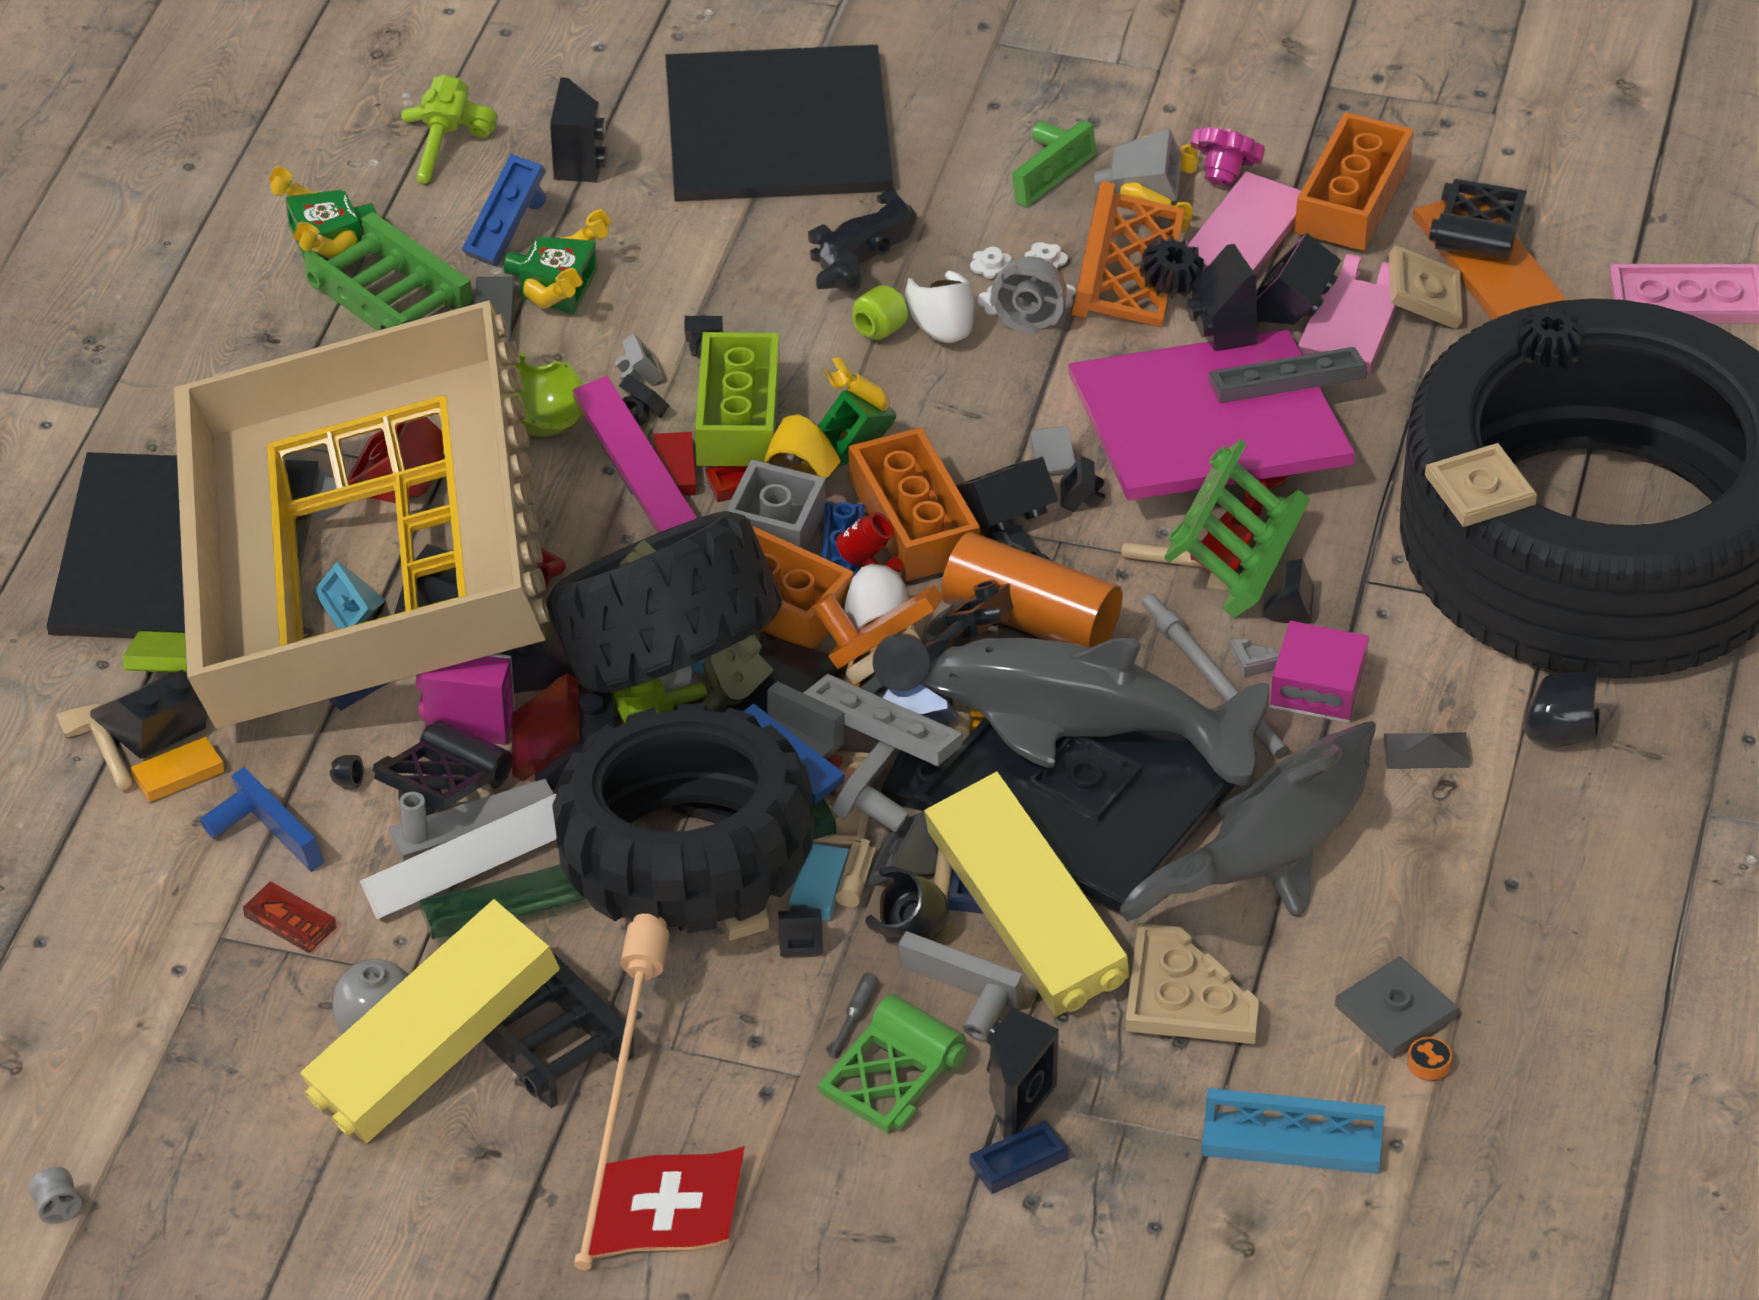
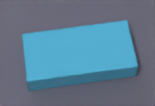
[789,843,849,921]

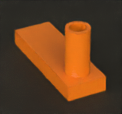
[812,584,943,670]

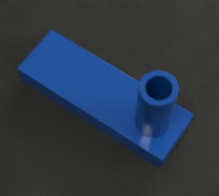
[462,154,547,267]
[199,767,324,872]

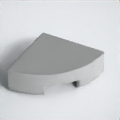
[1230,639,1279,677]

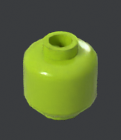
[852,285,908,340]

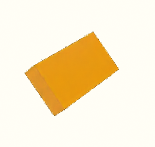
[131,737,224,803]

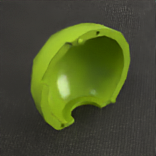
[515,352,584,438]

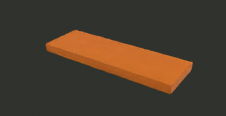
[1413,194,1567,320]

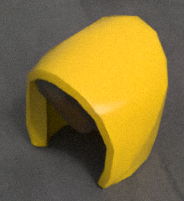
[764,414,841,479]

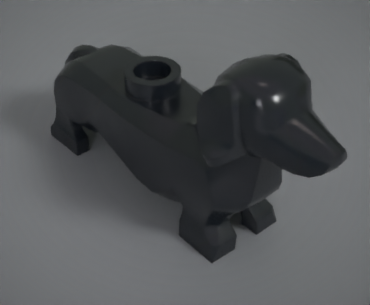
[808,188,917,292]

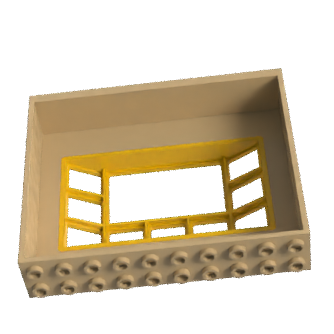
[174,300,550,729]

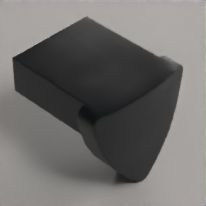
[1263,558,1314,624]

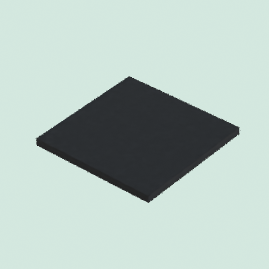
[665,44,893,201]
[46,452,319,638]
[913,717,1257,912]

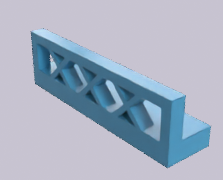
[1201,1088,1385,1174]

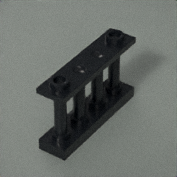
[482,952,634,1108]

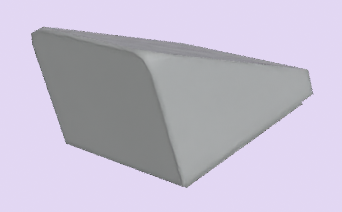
[1030,426,1075,475]

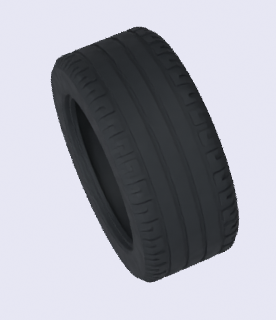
[1400,298,1759,678]

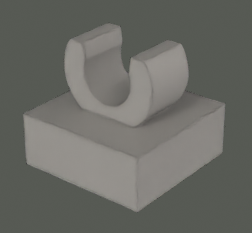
[614,334,664,386]

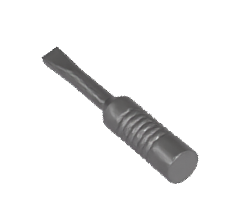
[831,973,879,1058]

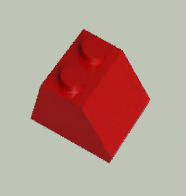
[348,417,445,503]

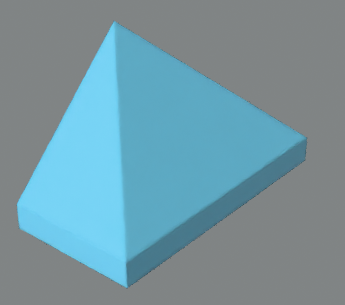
[313,562,386,629]

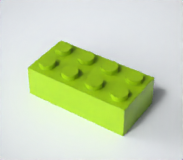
[695,332,780,467]

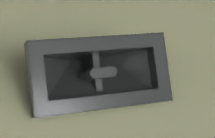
[1384,732,1470,769]
[866,811,937,886]

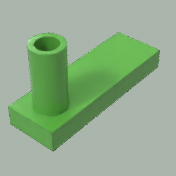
[1012,120,1097,207]

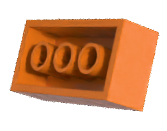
[1295,112,1414,251]
[849,427,980,582]
[752,526,854,649]

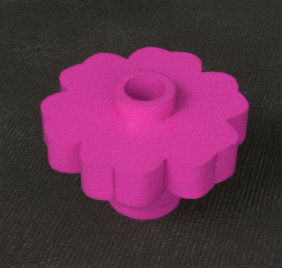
[1190,127,1265,186]

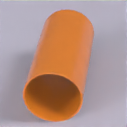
[941,532,1123,648]

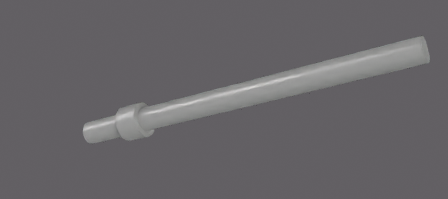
[1142,593,1288,759]

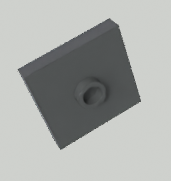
[1335,956,1458,1058]

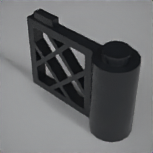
[1429,179,1527,261]
[372,720,513,811]

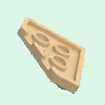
[1125,923,1259,1044]

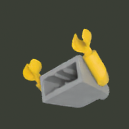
[1094,129,1199,232]

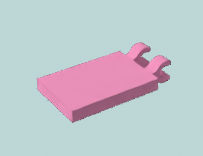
[1298,253,1398,374]

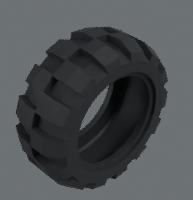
[552,704,815,933]

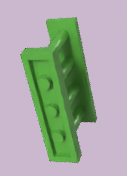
[304,212,473,331]
[1164,439,1310,618]

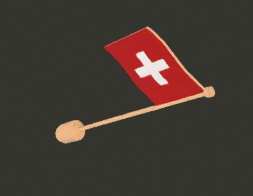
[574,914,745,1270]

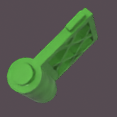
[817,994,968,1134]

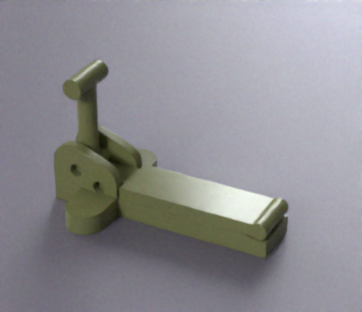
[620,539,774,711]

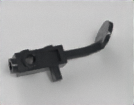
[872,580,1014,691]

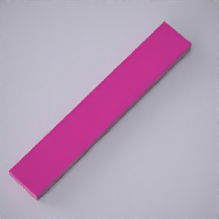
[573,376,697,533]

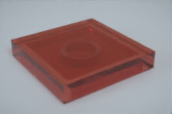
[512,673,579,781]

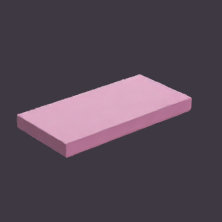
[1188,171,1301,275]
[1609,264,1759,323]

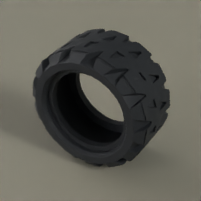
[546,511,783,693]

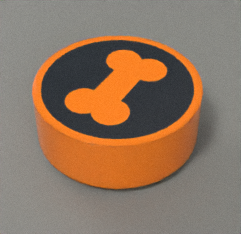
[1407,1037,1452,1080]

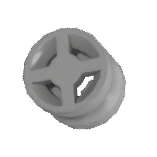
[28,1167,82,1224]

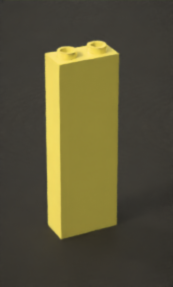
[924,772,1129,1017]
[300,899,560,1144]

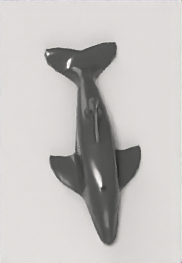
[921,638,1270,786]
[1120,721,1377,921]

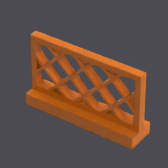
[1071,180,1185,327]

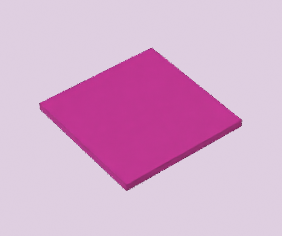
[1069,329,1355,501]

